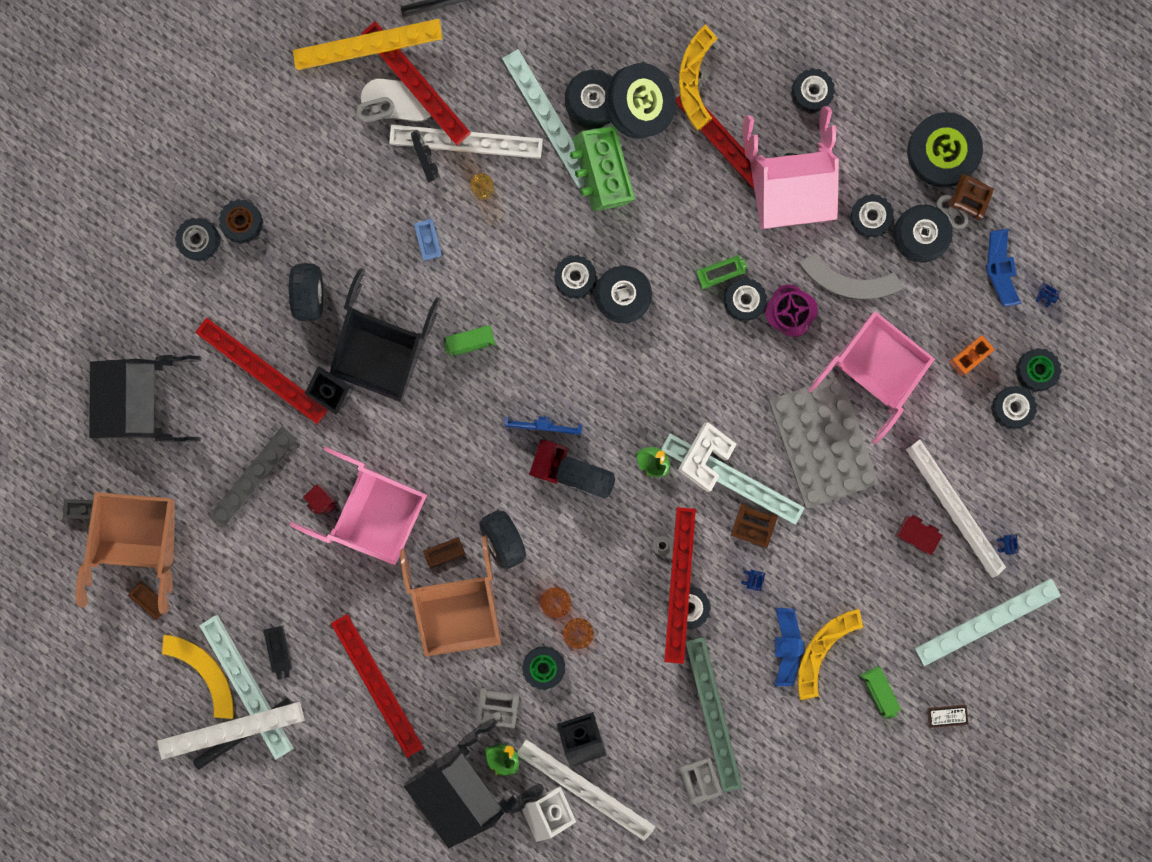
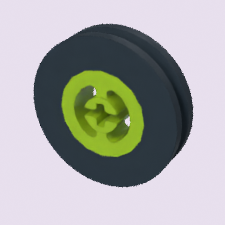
[907,112,983,187]

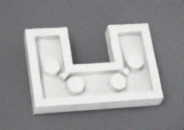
[678,422,736,492]

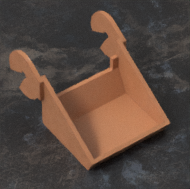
[75,492,175,614]
[400,535,501,657]

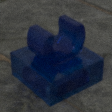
[1036,282,1060,308]
[996,534,1019,555]
[741,569,765,591]

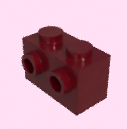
[529,439,569,484]
[303,484,338,514]
[895,515,943,555]

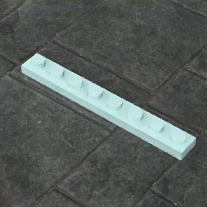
[502,49,585,189]
[661,434,804,525]
[914,578,1061,666]
[200,615,294,760]

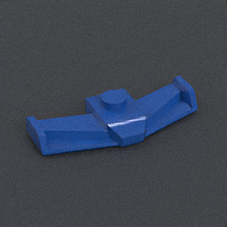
[985,228,1022,307]
[504,416,582,435]
[774,608,804,686]

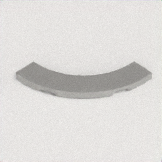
[799,252,904,300]

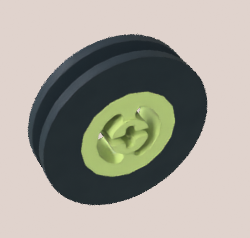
[605,63,676,139]

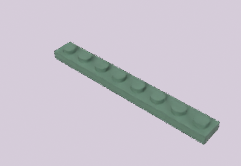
[686,636,742,793]

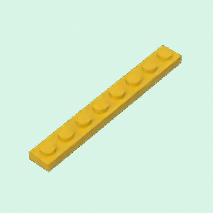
[293,19,443,70]

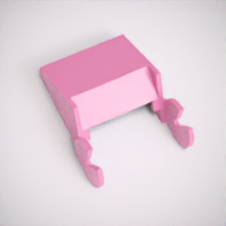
[742,106,839,230]
[807,311,935,445]
[289,446,427,566]

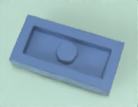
[414,219,442,261]

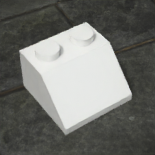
[522,786,576,842]

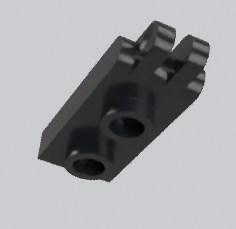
[411,130,439,182]
[263,625,292,680]

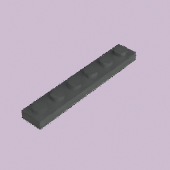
[209,427,297,528]

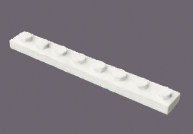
[389,125,543,159]
[906,440,1006,578]
[157,702,305,760]
[517,740,655,841]

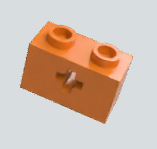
[948,335,995,376]

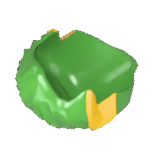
[636,447,670,477]
[485,743,519,777]

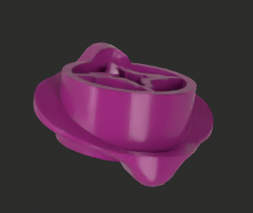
[765,284,818,337]

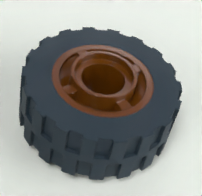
[219,199,263,244]

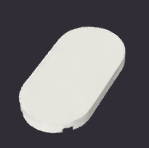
[361,79,431,122]

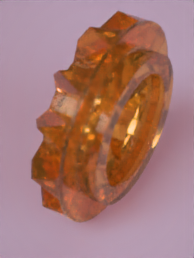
[541,587,571,618]
[563,618,594,649]

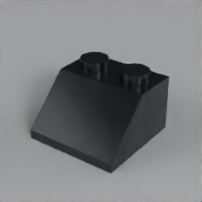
[304,366,353,415]
[557,712,607,767]

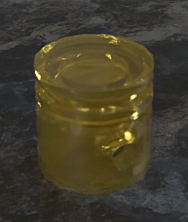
[471,173,495,200]

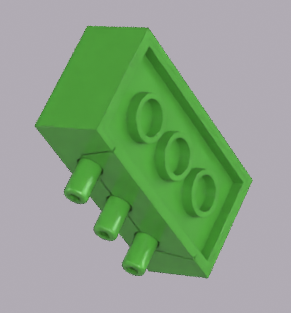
[570,126,635,212]

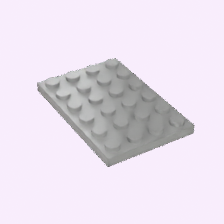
[768,375,879,509]

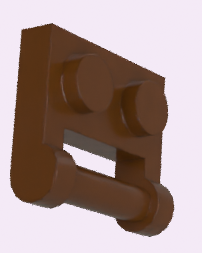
[948,174,994,221]
[730,503,778,548]

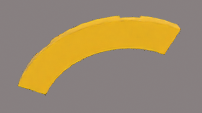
[679,24,718,132]
[798,609,863,700]
[162,635,234,719]

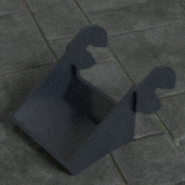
[329,268,441,402]
[89,355,201,442]
[404,718,544,849]

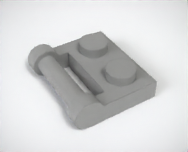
[477,688,520,728]
[677,757,723,805]

